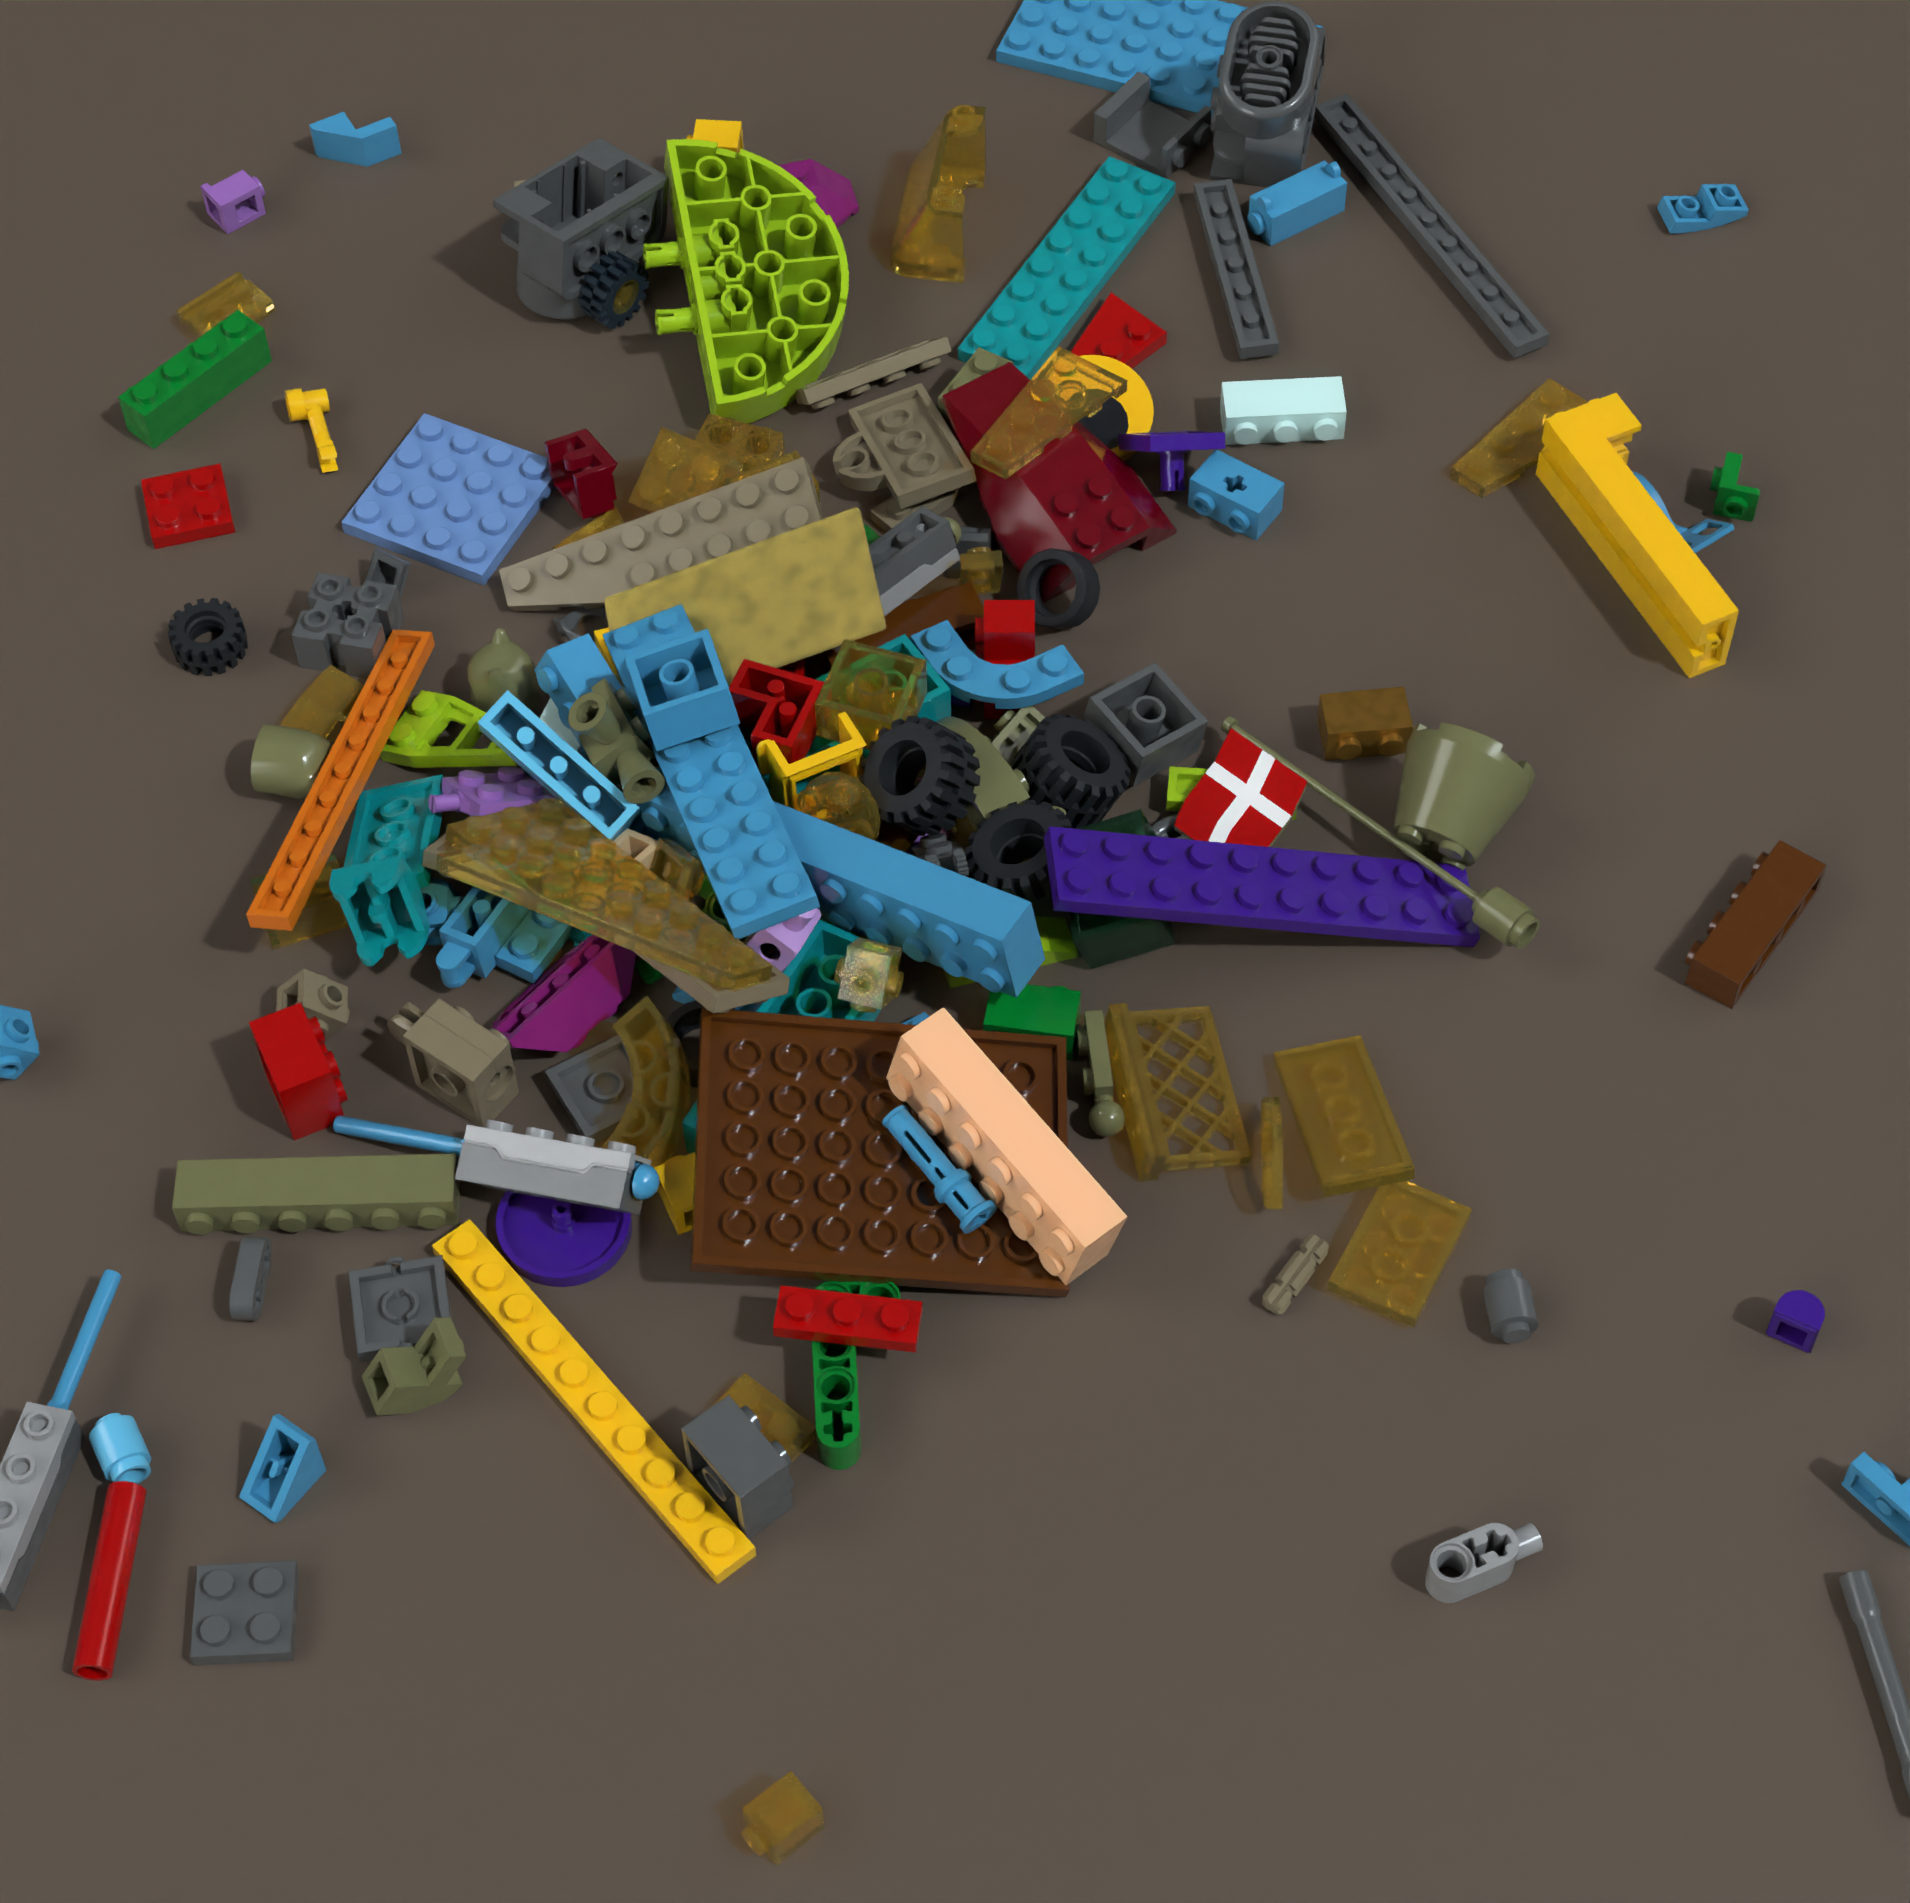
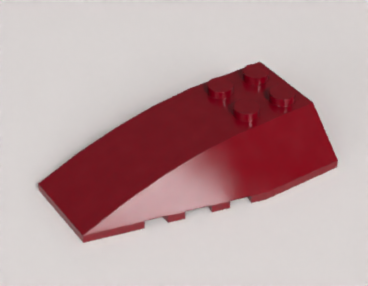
[942,362,1177,603]

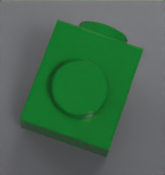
[1709,452,1760,522]

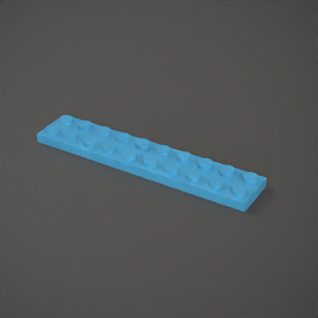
[603,604,820,941]

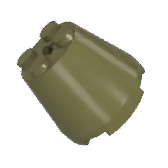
[1393,722,1535,871]

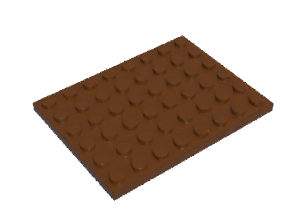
[690,1008,1070,1297]

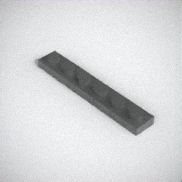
[1194,179,1279,359]

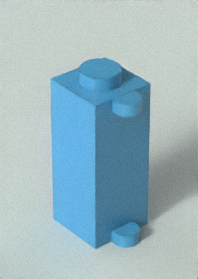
[1247,160,1347,246]

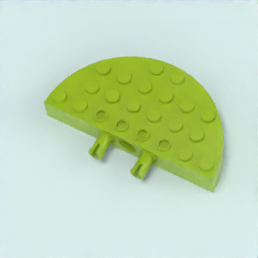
[643,139,849,430]

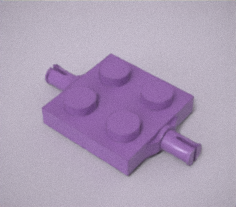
[428,767,559,821]

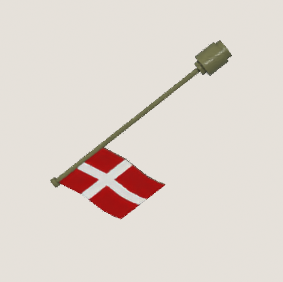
[1174,716,1540,949]

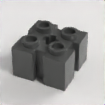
[291,572,404,679]

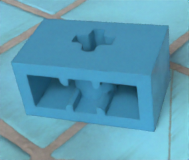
[1188,449,1285,541]

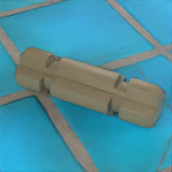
[1262,1234,1329,1315]

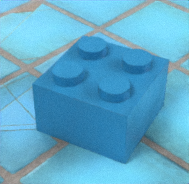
[624,629,740,752]

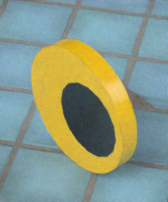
[1042,355,1154,461]

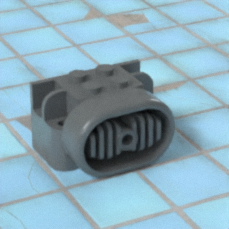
[1210,1,1326,187]
[493,137,669,320]

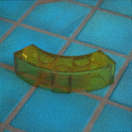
[600,996,691,1168]

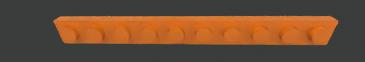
[246,629,435,931]

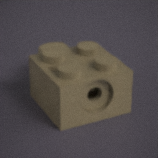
[387,999,519,1127]

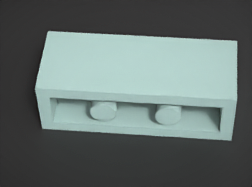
[1220,376,1347,445]

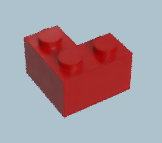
[975,600,1035,719]
[729,659,827,768]

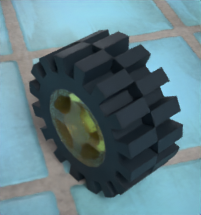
[579,251,649,329]

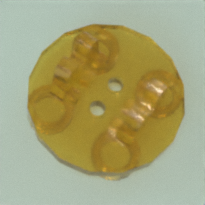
[797,772,881,841]

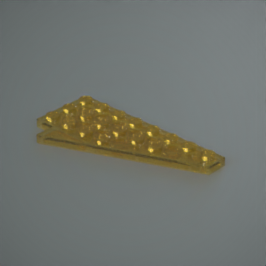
[436,798,772,991]

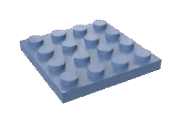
[341,413,555,586]

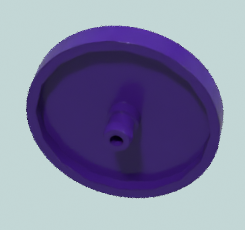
[496,1191,632,1287]

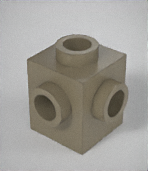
[276,969,350,1040]

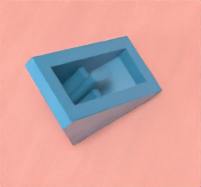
[239,1414,326,1523]

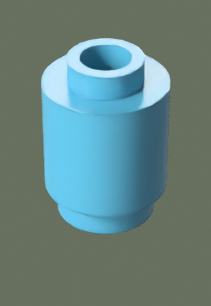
[89,1413,151,1484]

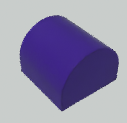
[1765,1290,1825,1353]

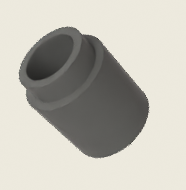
[1483,1269,1539,1343]

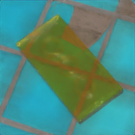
[1273,1035,1415,1197]

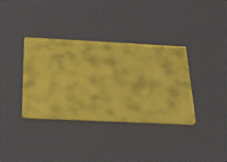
[604,507,886,687]

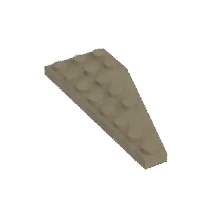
[499,457,824,612]

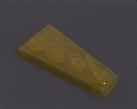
[971,346,1128,479]
[1450,378,1588,498]

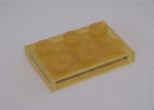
[1327,1172,1472,1328]

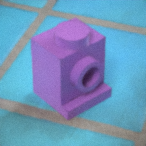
[200,170,266,234]

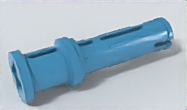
[882,1105,997,1234]

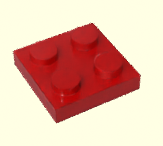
[141,463,236,549]

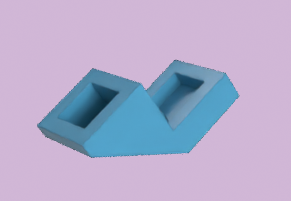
[309,112,402,167]

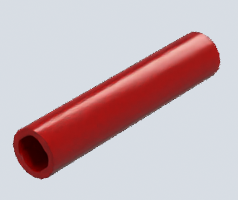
[72,1481,147,1681]

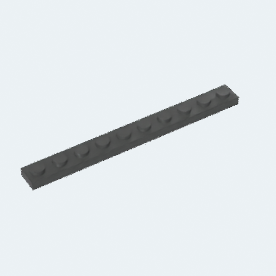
[1314,94,1549,359]

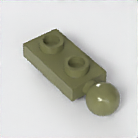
[1076,1010,1125,1137]

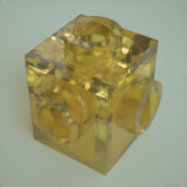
[834,937,904,1012]

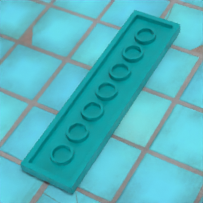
[957,156,1176,381]

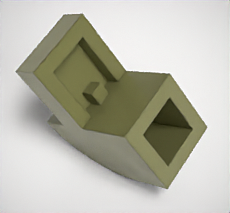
[361,1317,466,1416]

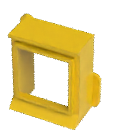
[756,711,867,823]

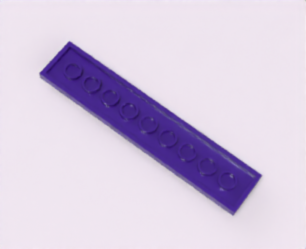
[1044,826,1480,947]

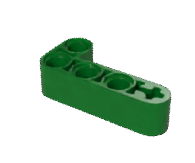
[812,1281,901,1470]

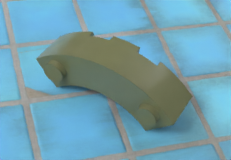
[916,716,1030,832]

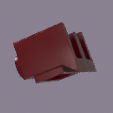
[544,428,618,520]

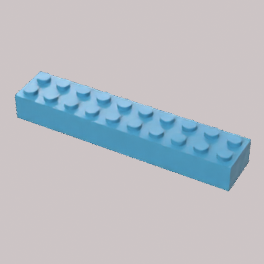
[638,767,1045,998]

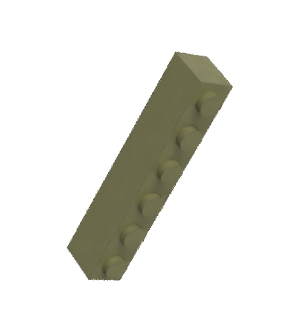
[172,1153,462,1235]

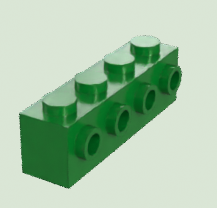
[118,310,272,449]

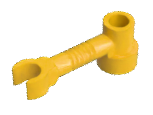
[285,388,338,473]

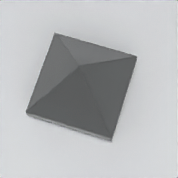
[365,548,411,600]

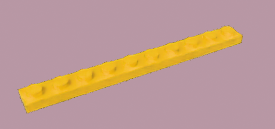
[432,1219,756,1585]

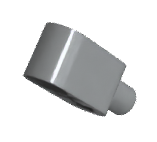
[1425,1522,1543,1603]

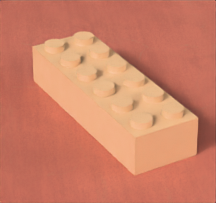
[886,1007,1128,1285]

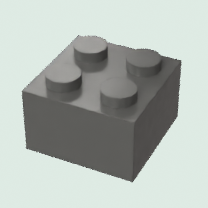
[1082,662,1208,787]
[681,1395,794,1539]

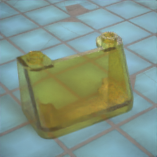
[890,105,986,283]

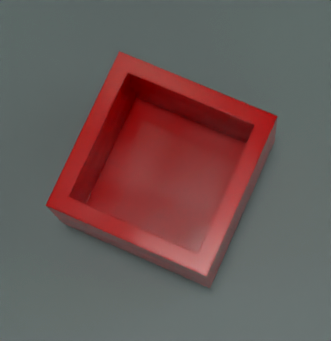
[249,1002,348,1141]

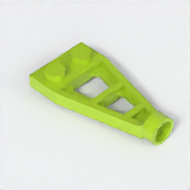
[380,690,517,768]

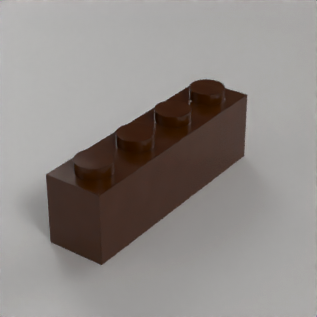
[816,582,984,674]
[1685,840,1827,1009]

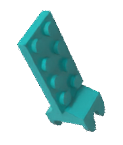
[329,774,443,966]

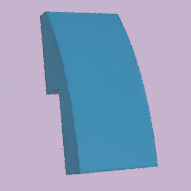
[1657,184,1749,234]

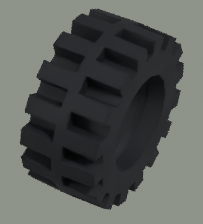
[168,598,248,676]

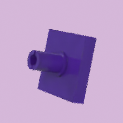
[1118,431,1226,491]

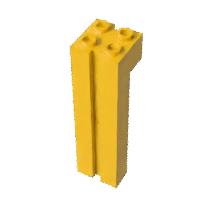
[1536,393,1739,678]

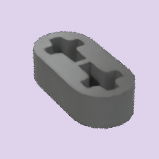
[229,1236,272,1321]

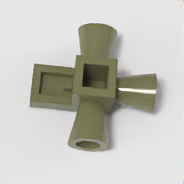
[568,678,665,804]

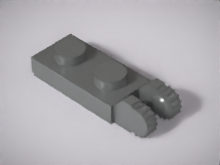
[910,833,969,876]

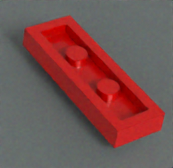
[773,1285,923,1353]

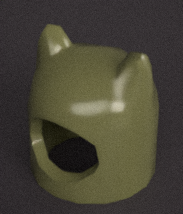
[467,628,540,713]
[251,723,335,799]

